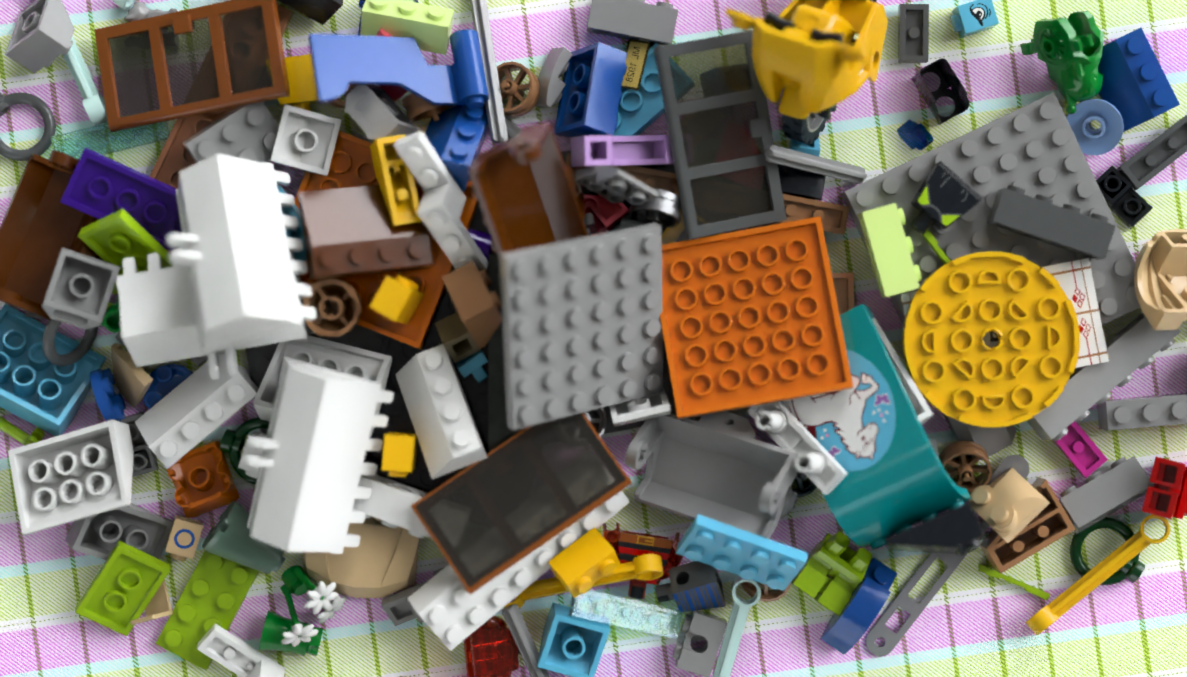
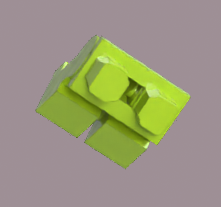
[791,531,872,616]

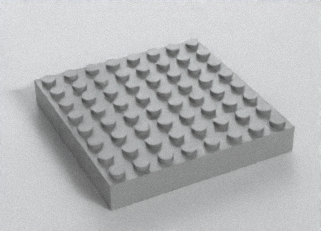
[841,92,1140,325]

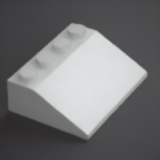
[252,336,392,438]
[8,419,134,535]

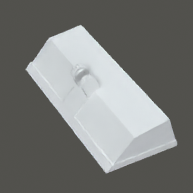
[166,154,317,354]
[116,248,315,380]
[243,356,394,554]

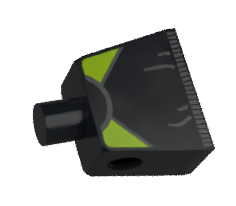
[910,161,983,235]

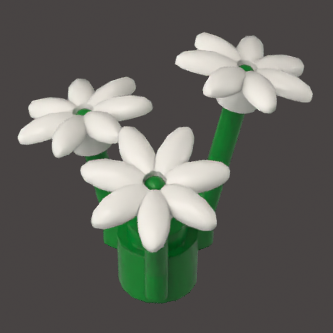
[280,565,347,647]

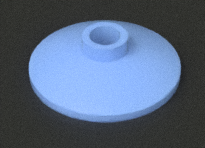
[1066,99,1124,155]

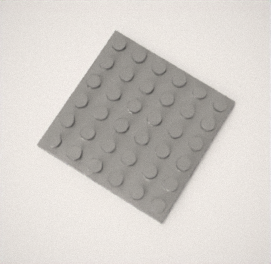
[500,223,664,430]

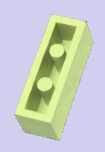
[360,0,454,55]
[858,203,922,298]

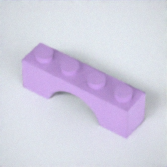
[571,134,692,167]

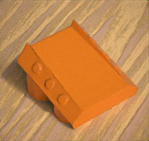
[167,441,239,518]

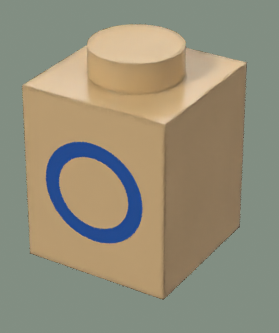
[165,514,204,561]

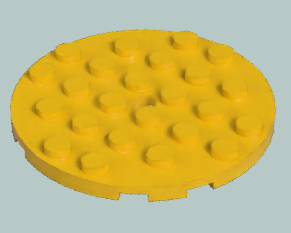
[902,251,1080,427]

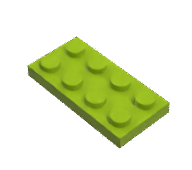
[155,550,260,670]

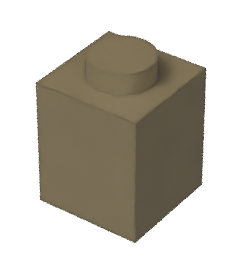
[435,311,481,363]

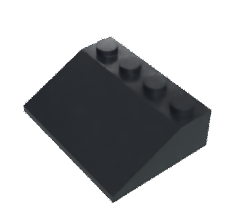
[885,502,984,556]

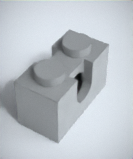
[672,610,727,677]

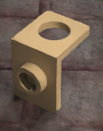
[130,579,173,625]

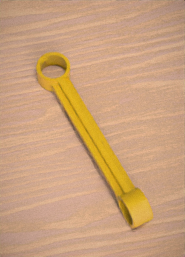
[1025,514,1170,636]
[503,554,663,609]

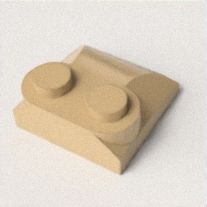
[969,467,1050,543]

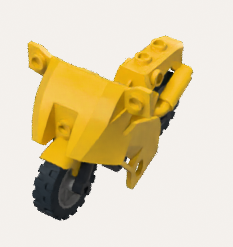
[725,0,888,144]

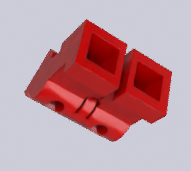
[1142,457,1187,519]

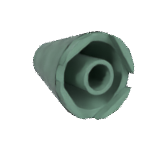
[202,501,285,574]

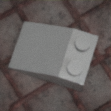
[65,503,173,560]

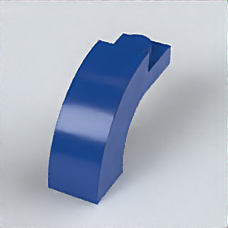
[820,558,897,655]

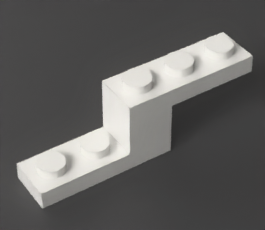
[394,131,489,271]
[197,623,285,677]

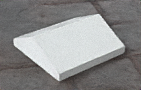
[270,104,341,176]
[609,390,671,427]

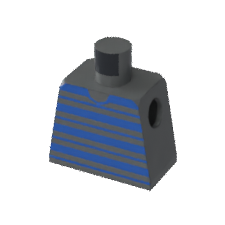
[655,561,726,612]

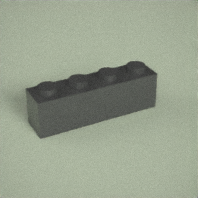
[987,185,1116,260]

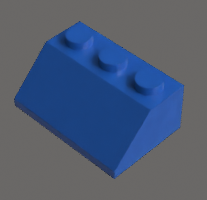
[1098,27,1180,132]
[554,42,627,137]
[424,106,488,192]

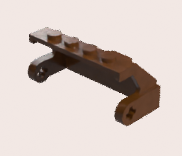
[468,122,588,268]
[0,150,104,320]

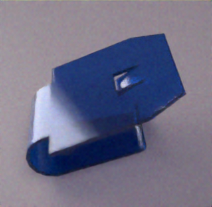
[897,120,933,150]

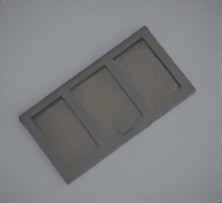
[654,30,787,240]

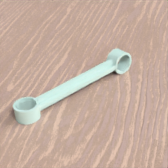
[63,35,108,126]
[712,576,761,677]

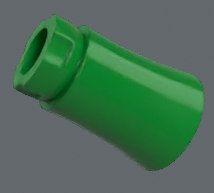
[259,610,323,656]

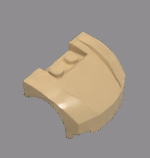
[1134,229,1187,330]
[303,516,420,598]

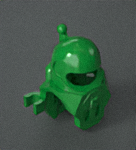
[1020,11,1104,114]

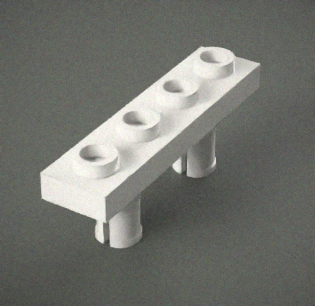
[747,401,848,495]

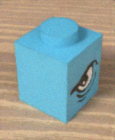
[950,0,999,38]

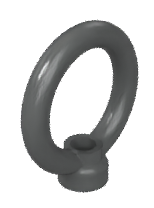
[0,92,56,161]
[42,318,98,366]

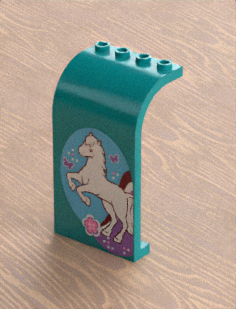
[781,304,971,550]

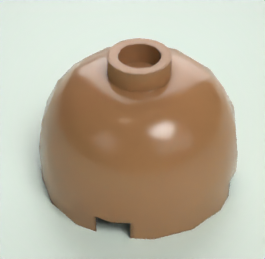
[303,278,362,337]

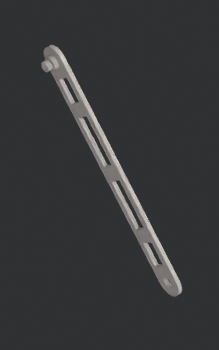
[866,455,1029,657]

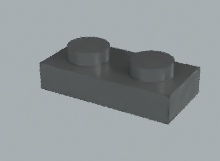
[898,4,929,63]

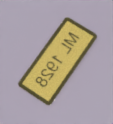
[621,39,650,90]

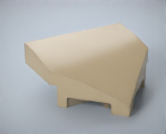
[111,343,153,408]

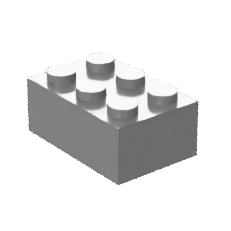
[182,102,279,164]

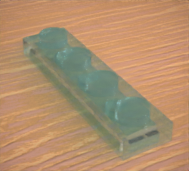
[51,121,170,160]
[568,590,682,639]

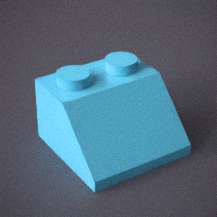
[537,602,611,677]

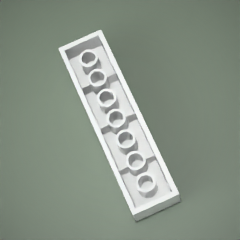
[407,450,630,651]

